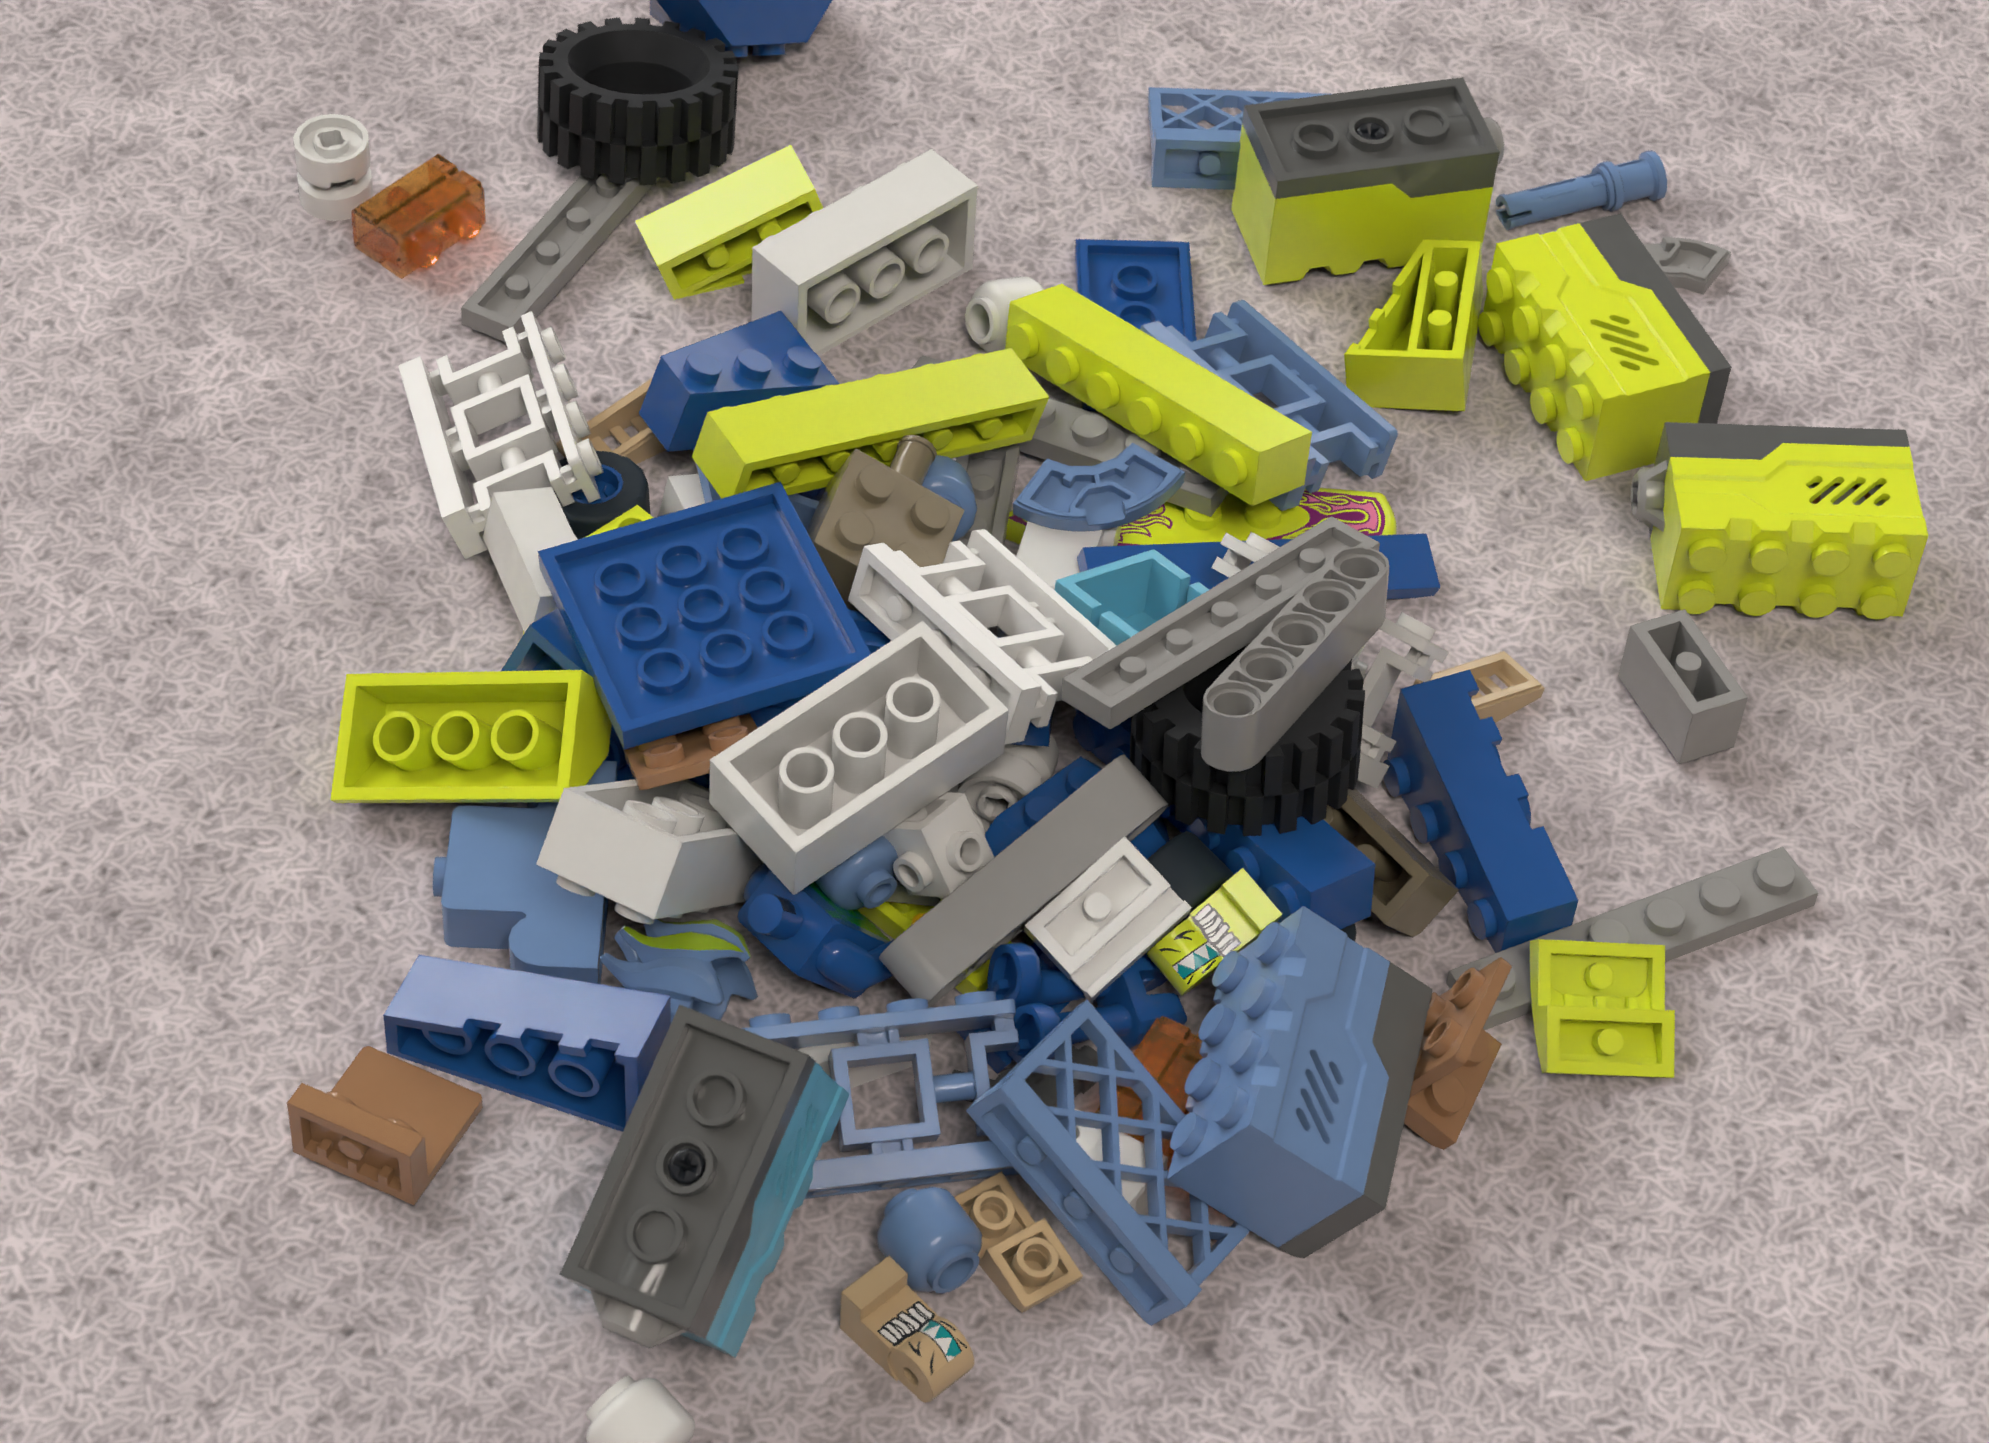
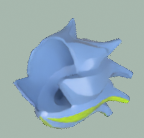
[600,919,758,1023]

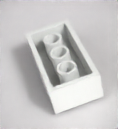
[752,149,978,356]
[709,621,1009,895]
[536,779,764,924]

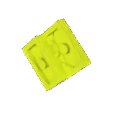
[1530,939,1675,1078]

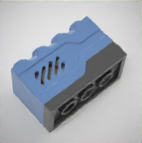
[1167,906,1433,1259]

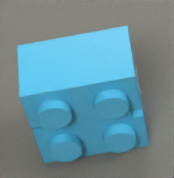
[1054,549,1209,645]

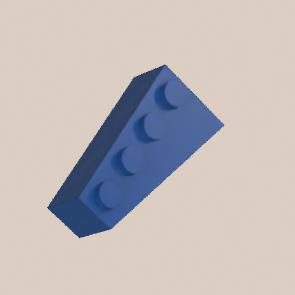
[1383,670,1578,953]
[383,955,671,1132]

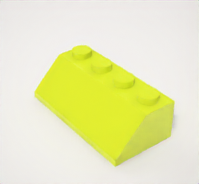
[330,670,612,803]

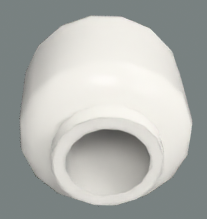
[965,276,1044,353]
[586,1375,695,1443]

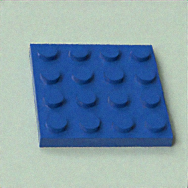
[538,482,871,750]

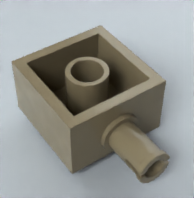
[806,435,965,612]

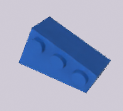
[639,311,840,452]

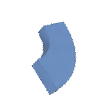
[1013,442,1185,532]

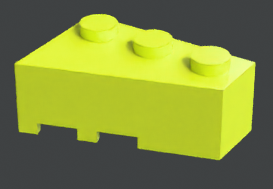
[635,145,823,300]
[1344,239,1483,411]

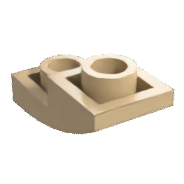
[954,1171,1083,1313]

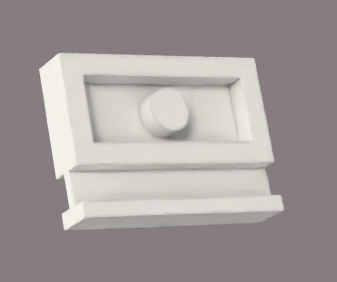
[1024,836,1192,1003]

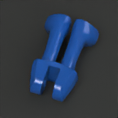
[988,943,1187,1064]

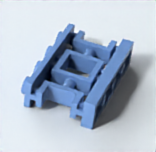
[1140,300,1398,511]
[742,991,1019,1199]

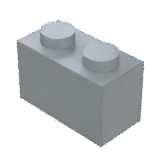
[1618,609,1748,764]

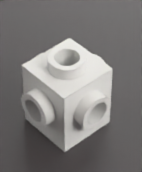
[883,792,994,900]

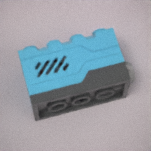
[560,1005,850,1358]

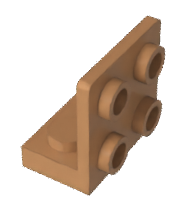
[624,713,758,790]
[1404,957,1512,1150]
[287,1046,483,1205]

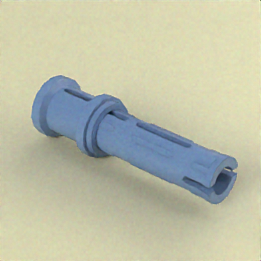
[1495,150,1667,231]

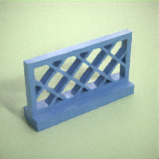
[1148,87,1328,190]
[966,1000,1250,1326]

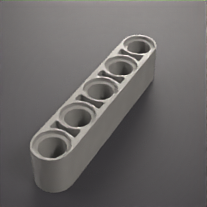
[1201,546,1389,772]
[879,755,1169,1008]

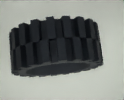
[537,18,739,185]
[1130,643,1365,836]

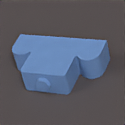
[433,761,617,984]

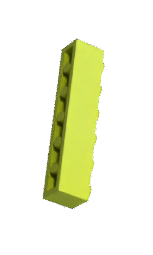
[1005,284,1312,506]
[692,348,1049,499]

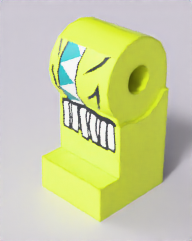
[1147,868,1282,996]

